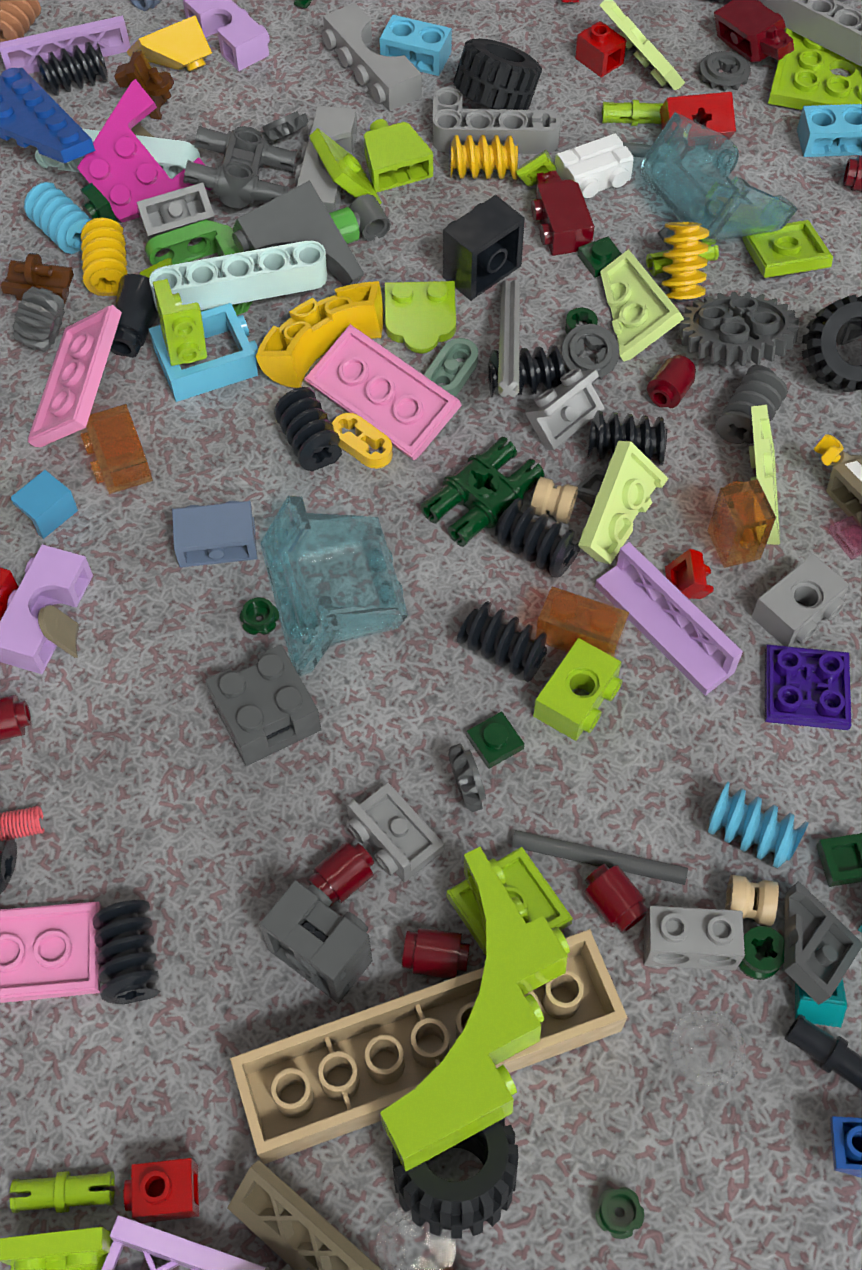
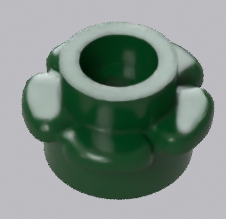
[240,597,280,635]
[595,1187,644,1239]

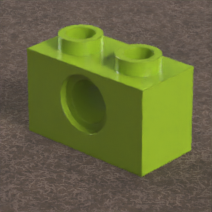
[533,638,623,741]

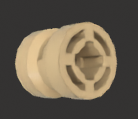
[531,477,578,524]
[725,875,779,926]

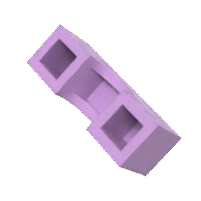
[183,0,270,71]
[0,544,93,674]

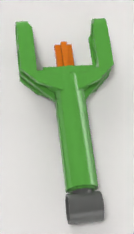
[145,194,391,315]

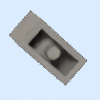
[136,182,215,241]
[751,554,850,647]

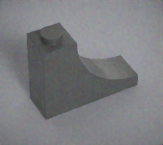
[232,180,364,286]

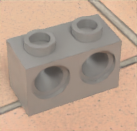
[643,906,745,971]

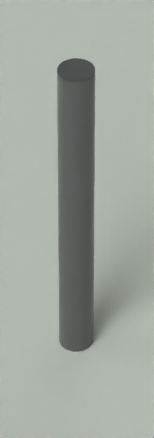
[512,830,688,885]

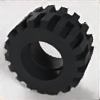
[453,38,542,110]
[802,294,862,392]
[392,1118,519,1239]

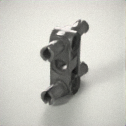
[183,126,297,208]

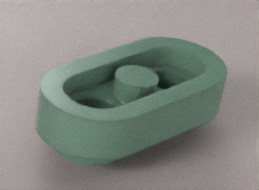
[425,338,478,397]

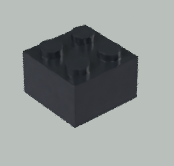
[443,195,525,301]

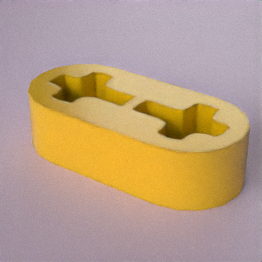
[332,413,393,469]

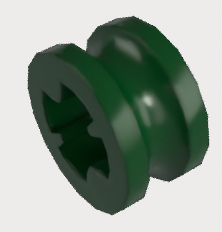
[565,307,598,334]

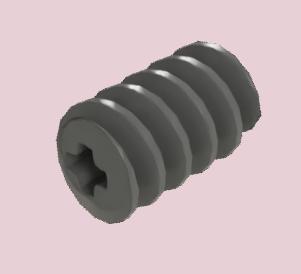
[715,365,788,444]

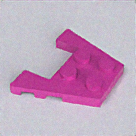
[77,79,212,223]

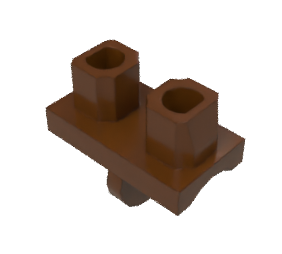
[114,50,174,120]
[0,253,74,304]

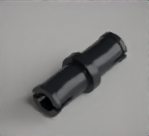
[784,1014,862,1090]

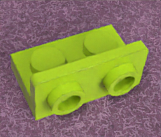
[153,279,207,366]
[0,1227,113,1270]

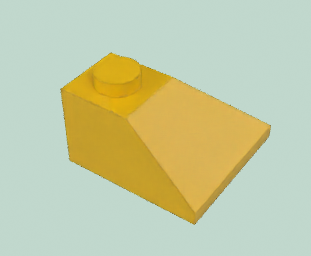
[126,15,212,72]

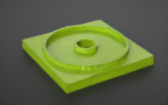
[768,28,862,110]

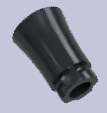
[110,274,158,358]

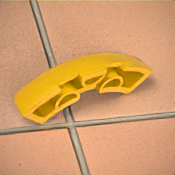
[256,281,383,388]

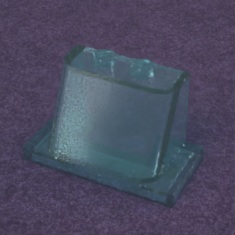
[260,496,409,676]

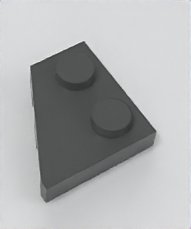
[784,881,862,1005]

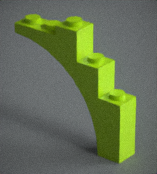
[380,847,570,1172]

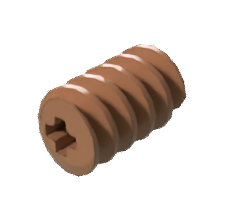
[0,0,41,42]

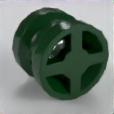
[739,926,784,980]

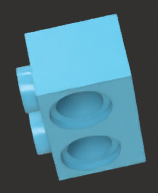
[380,15,452,76]
[797,104,862,157]

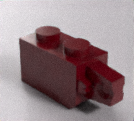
[714,0,794,62]
[531,171,595,256]

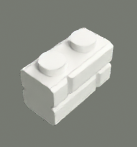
[555,133,634,198]

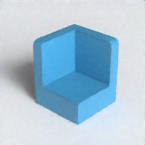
[11,470,78,539]

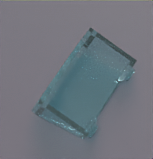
[641,112,798,242]

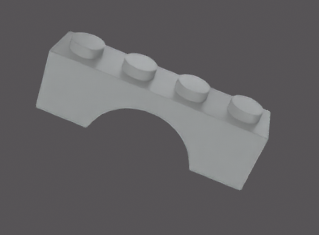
[322,3,422,112]
[291,105,358,213]

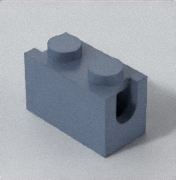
[172,501,258,568]

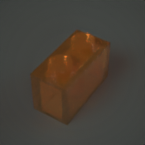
[81,404,153,494]
[707,479,776,568]
[535,586,629,658]

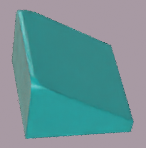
[795,978,848,1028]

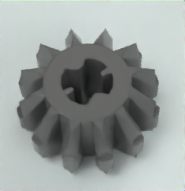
[13,286,65,351]

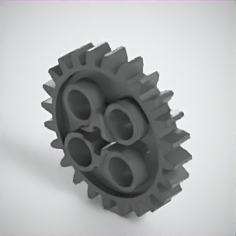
[679,292,799,366]

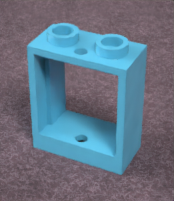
[148,303,258,402]

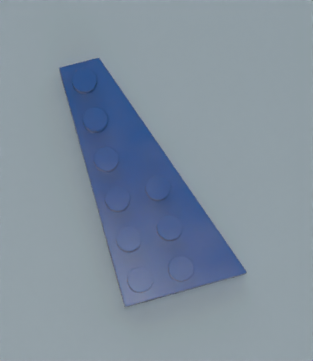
[0,67,95,164]

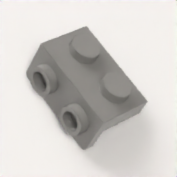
[525,368,605,450]
[346,783,445,883]

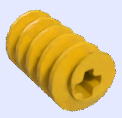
[451,135,518,180]
[81,218,128,296]
[661,222,709,299]

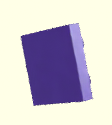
[765,645,852,731]

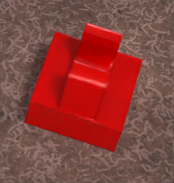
[665,548,714,599]

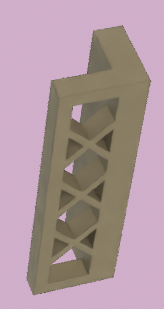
[227,1160,382,1270]

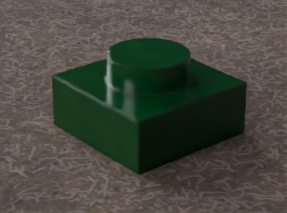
[80,183,117,222]
[578,236,622,278]
[466,712,525,769]
[816,833,862,887]

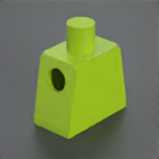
[363,119,433,193]

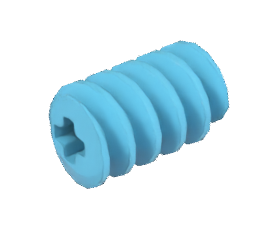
[24,182,92,254]
[708,782,809,869]

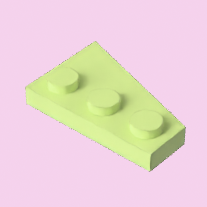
[599,0,685,90]
[749,405,780,545]

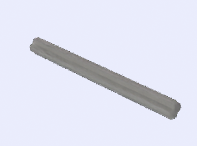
[498,279,520,398]

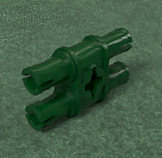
[420,437,545,547]

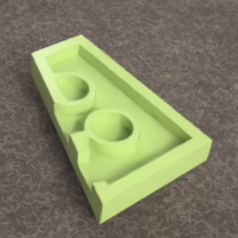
[600,249,684,362]
[578,441,669,564]

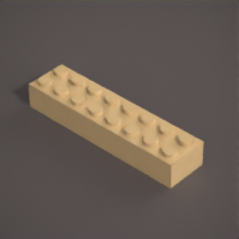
[230,929,628,1164]

